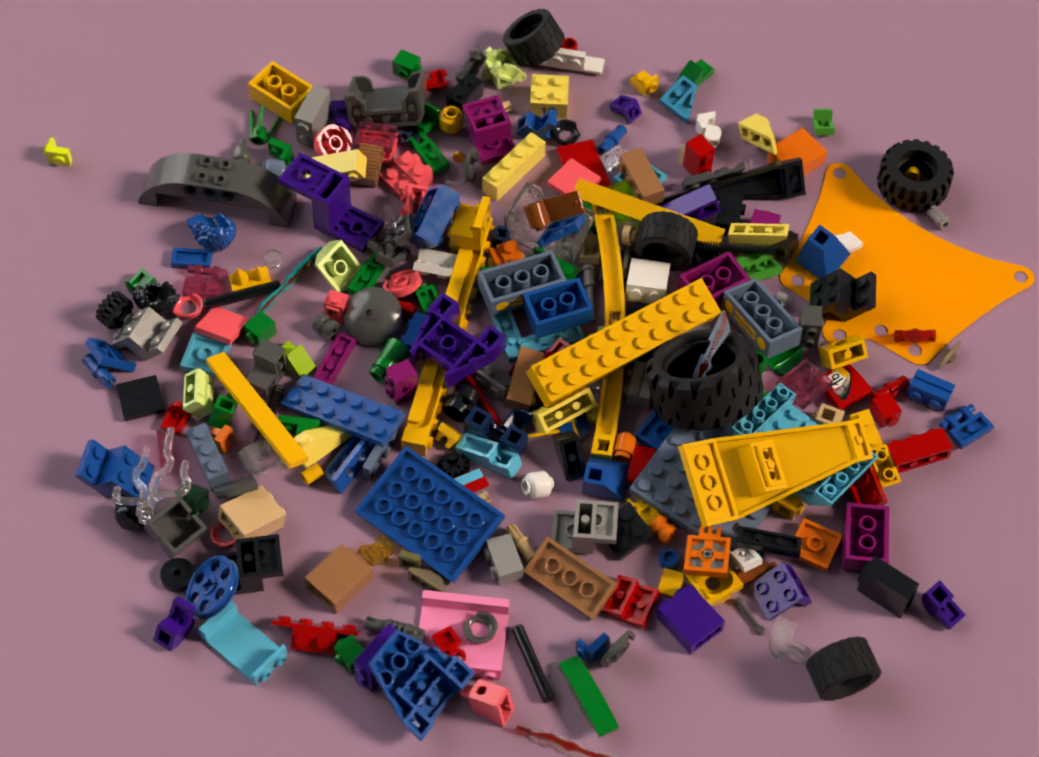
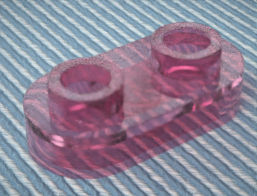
[157,429,173,468]

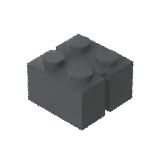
[144,496,207,559]

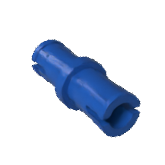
[597,124,627,156]
[82,353,116,388]

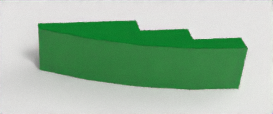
[558,655,619,737]

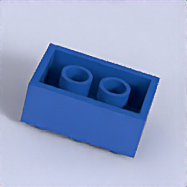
[408,183,461,249]
[522,278,594,339]

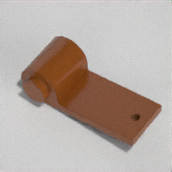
[523,190,586,232]

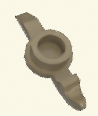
[937,340,961,370]

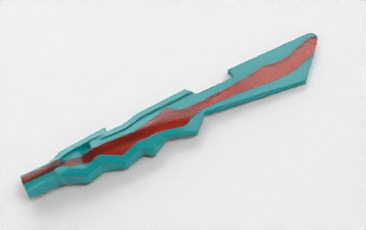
[255,246,322,316]

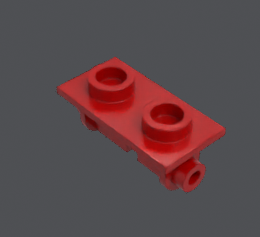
[425,68,450,93]

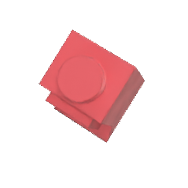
[324,290,349,326]

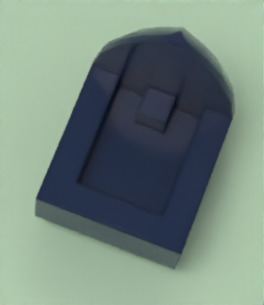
[500,409,532,431]

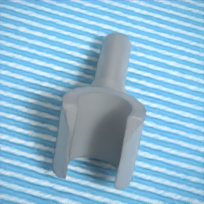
[775,291,787,308]

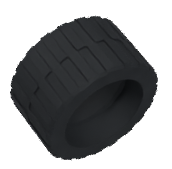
[503,9,565,68]
[634,211,698,272]
[806,636,882,701]

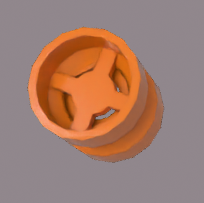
[649,515,678,544]

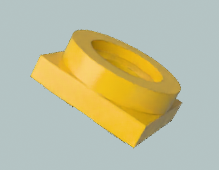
[683,565,744,606]

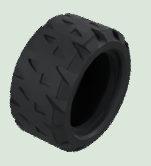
[646,329,763,431]

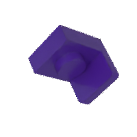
[609,95,642,124]

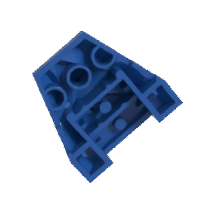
[368,630,475,741]

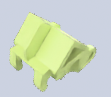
[482,47,527,90]

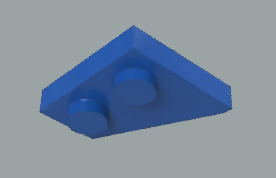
[536,214,585,248]
[85,337,137,372]

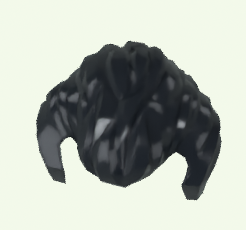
[114,498,149,531]

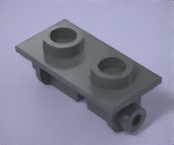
[455,46,487,82]

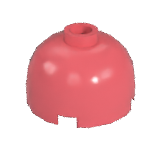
[314,124,352,156]

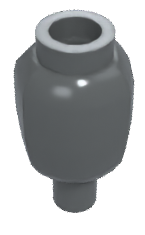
[233,139,252,163]

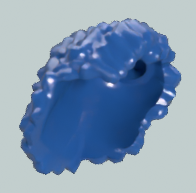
[186,212,237,252]

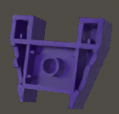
[410,292,507,388]

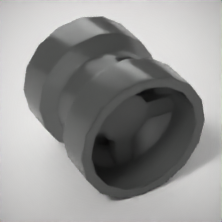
[312,313,340,340]

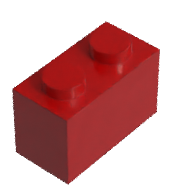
[683,134,715,176]

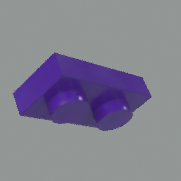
[331,100,352,134]

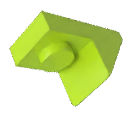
[281,341,316,379]

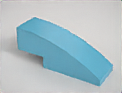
[455,432,522,479]

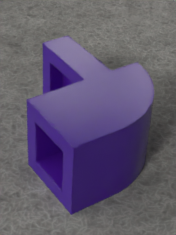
[153,596,196,652]

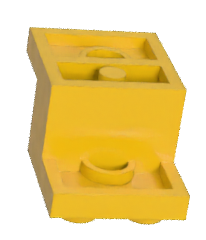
[447,196,490,255]

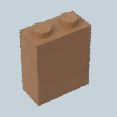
[305,544,373,614]

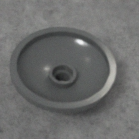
[343,287,403,347]

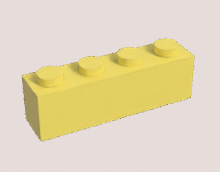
[482,132,546,202]

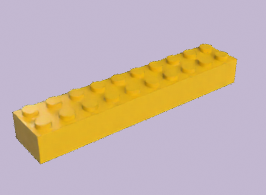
[526,278,721,408]

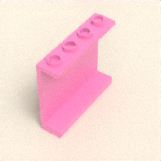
[419,590,510,681]

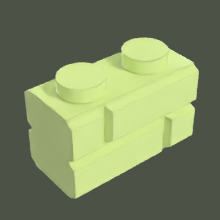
[183,368,215,419]

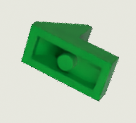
[676,59,714,87]
[278,415,321,435]

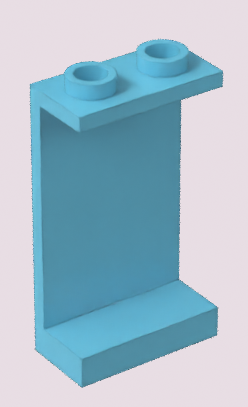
[199,600,288,686]

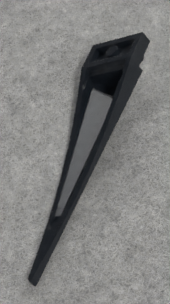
[655,157,806,206]

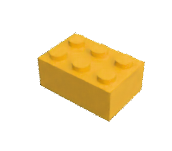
[248,61,312,124]

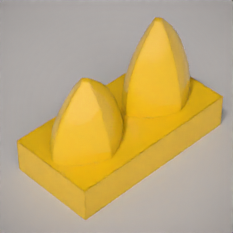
[228,266,271,292]

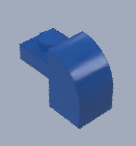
[516,108,557,141]

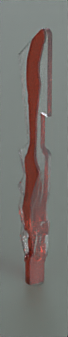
[515,725,622,757]

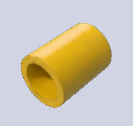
[300,463,324,485]

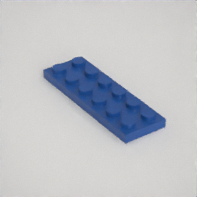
[281,374,406,447]

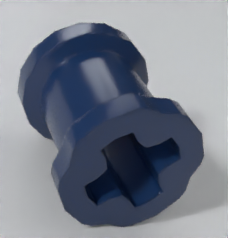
[493,226,510,248]

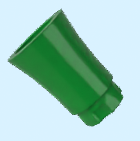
[369,338,410,384]

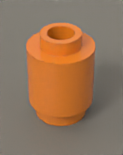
[613,432,637,463]

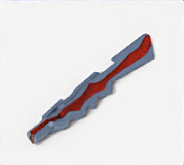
[693,311,731,378]

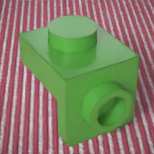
[812,109,835,137]

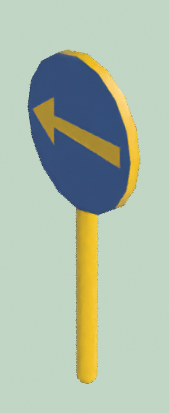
[528,416,590,440]

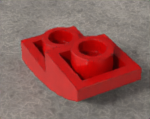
[626,445,656,484]

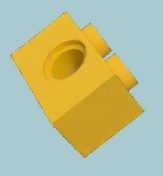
[818,335,868,370]

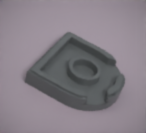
[213,475,258,499]

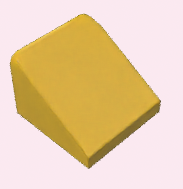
[658,568,685,597]

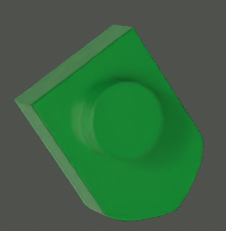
[125,267,157,296]

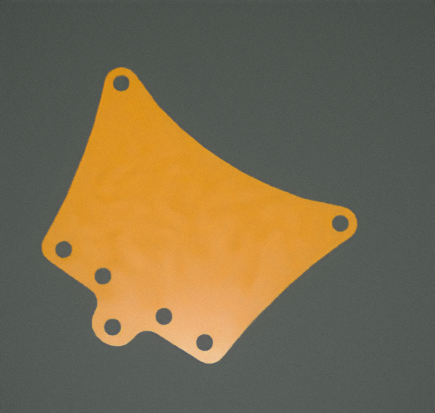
[780,163,1035,365]

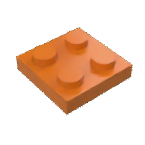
[792,518,843,572]

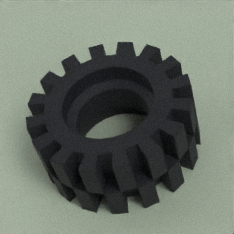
[96,291,133,330]

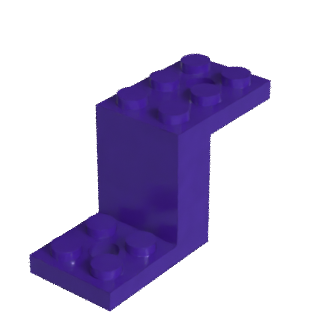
[278,153,384,253]

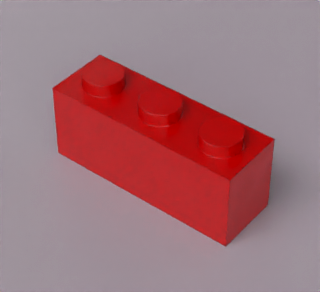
[886,427,953,474]

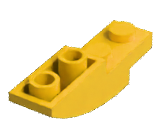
[848,409,901,488]

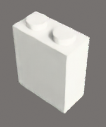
[625,258,670,304]

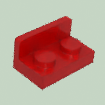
[847,466,888,506]

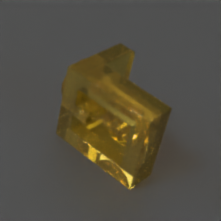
[357,535,396,566]

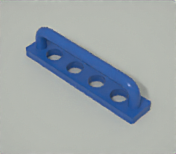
[324,405,395,494]

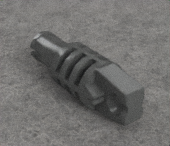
[364,616,425,643]

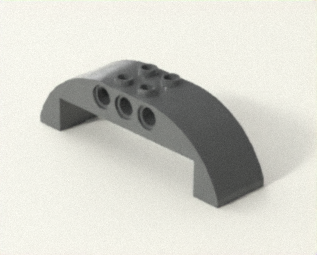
[138,153,297,228]

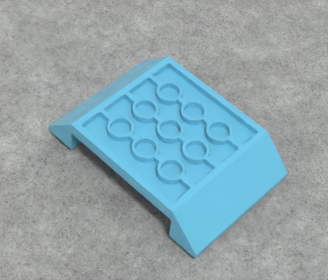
[731,383,879,506]

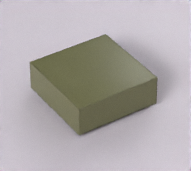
[398,549,422,569]

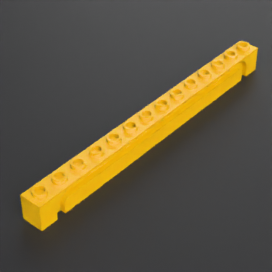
[401,217,495,456]

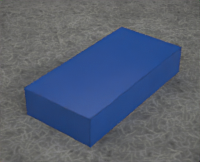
[171,248,213,270]

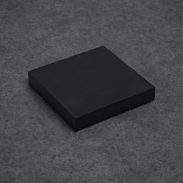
[116,375,165,421]

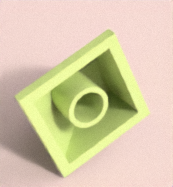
[315,240,362,293]

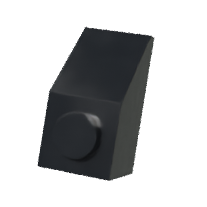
[553,430,585,480]

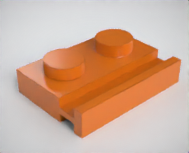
[489,239,524,266]

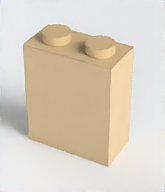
[218,485,286,540]

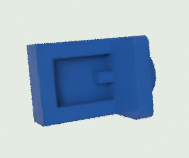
[575,632,610,663]

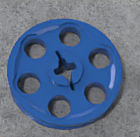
[185,555,239,619]

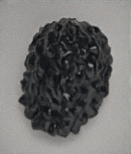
[133,281,180,316]

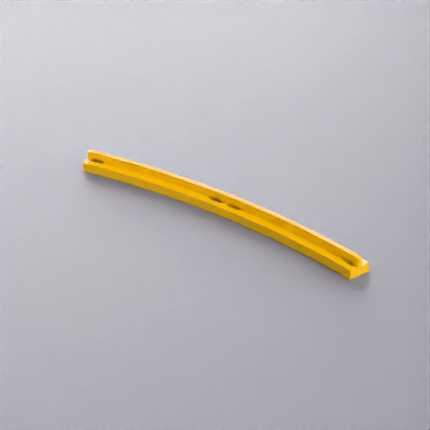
[591,203,626,459]

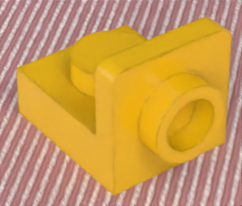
[630,70,659,96]

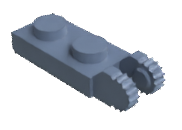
[363,429,398,481]

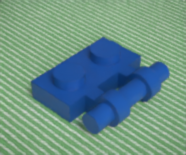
[939,404,994,450]

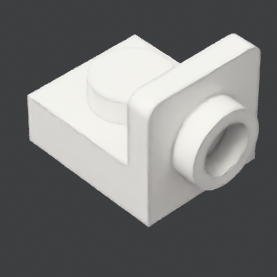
[730,547,762,573]

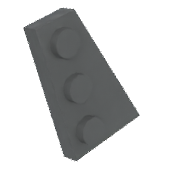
[681,161,746,190]

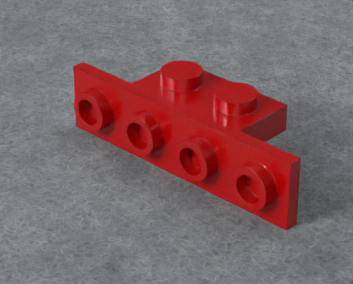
[271,615,361,655]

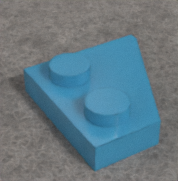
[659,75,697,124]

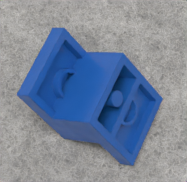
[75,439,155,502]

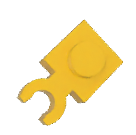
[626,496,660,527]

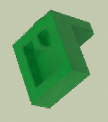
[268,137,294,166]
[412,283,438,314]

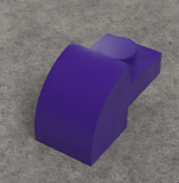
[922,580,966,630]

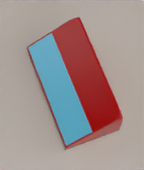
[453,468,489,493]

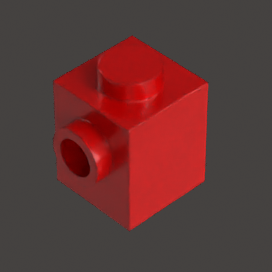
[869,392,902,428]

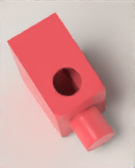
[460,679,514,727]

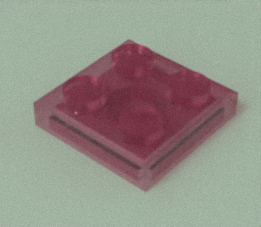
[775,358,834,410]

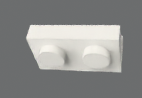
[413,248,457,279]

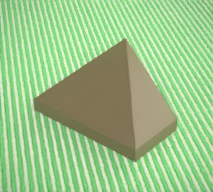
[408,567,446,592]

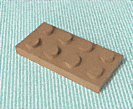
[524,536,618,620]

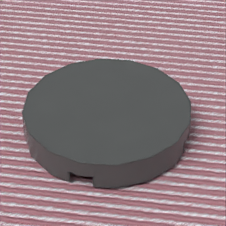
[600,630,635,668]

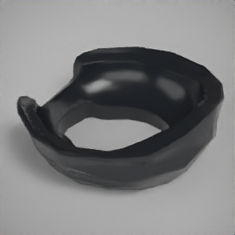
[552,119,581,145]

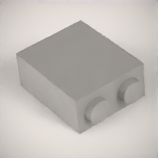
[294,85,332,147]

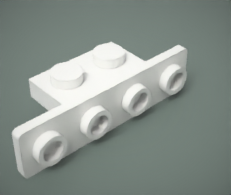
[540,48,605,75]

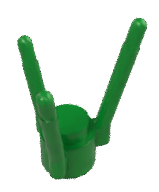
[249,105,281,146]

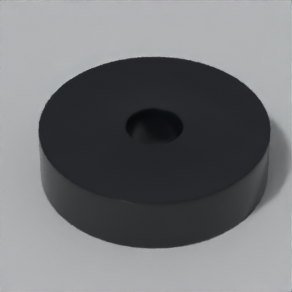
[160,558,195,592]

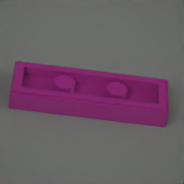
[313,332,357,385]

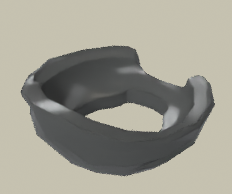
[463,611,498,644]

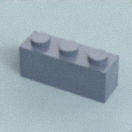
[186,423,230,492]

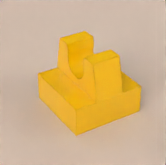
[436,422,463,449]

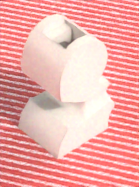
[695,111,721,149]

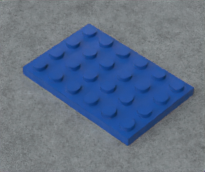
[354,446,505,584]

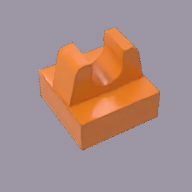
[210,424,236,454]

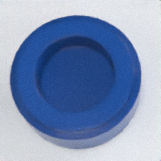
[659,548,680,570]

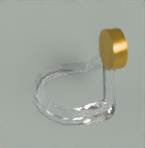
[444,151,466,187]

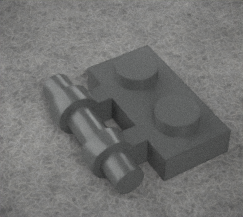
[384,212,415,253]

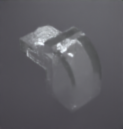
[769,615,811,665]

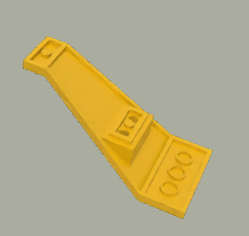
[678,418,874,528]

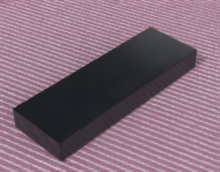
[736,525,802,558]

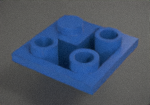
[795,225,851,279]
[582,456,630,501]

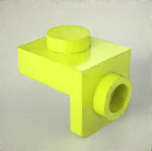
[44,137,72,166]

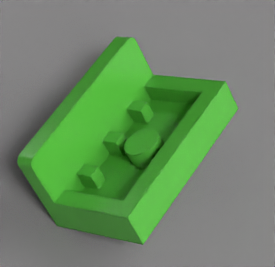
[735,247,782,280]

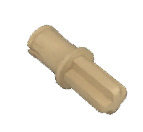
[505,523,536,562]

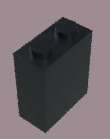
[857,556,919,619]

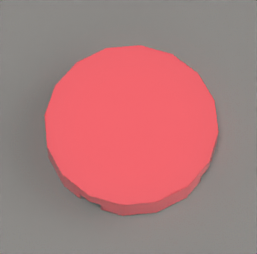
[382,269,422,298]

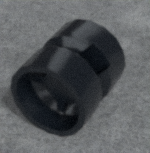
[443,384,480,423]

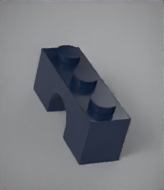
[464,406,528,456]

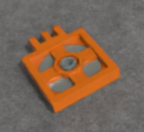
[684,525,731,578]

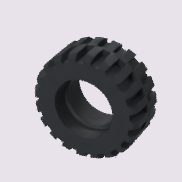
[877,139,954,213]

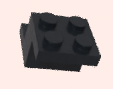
[810,268,877,322]
[216,534,284,596]

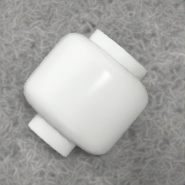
[521,471,554,499]

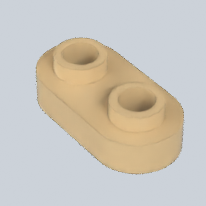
[621,225,638,252]

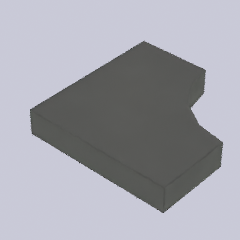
[367,234,411,268]

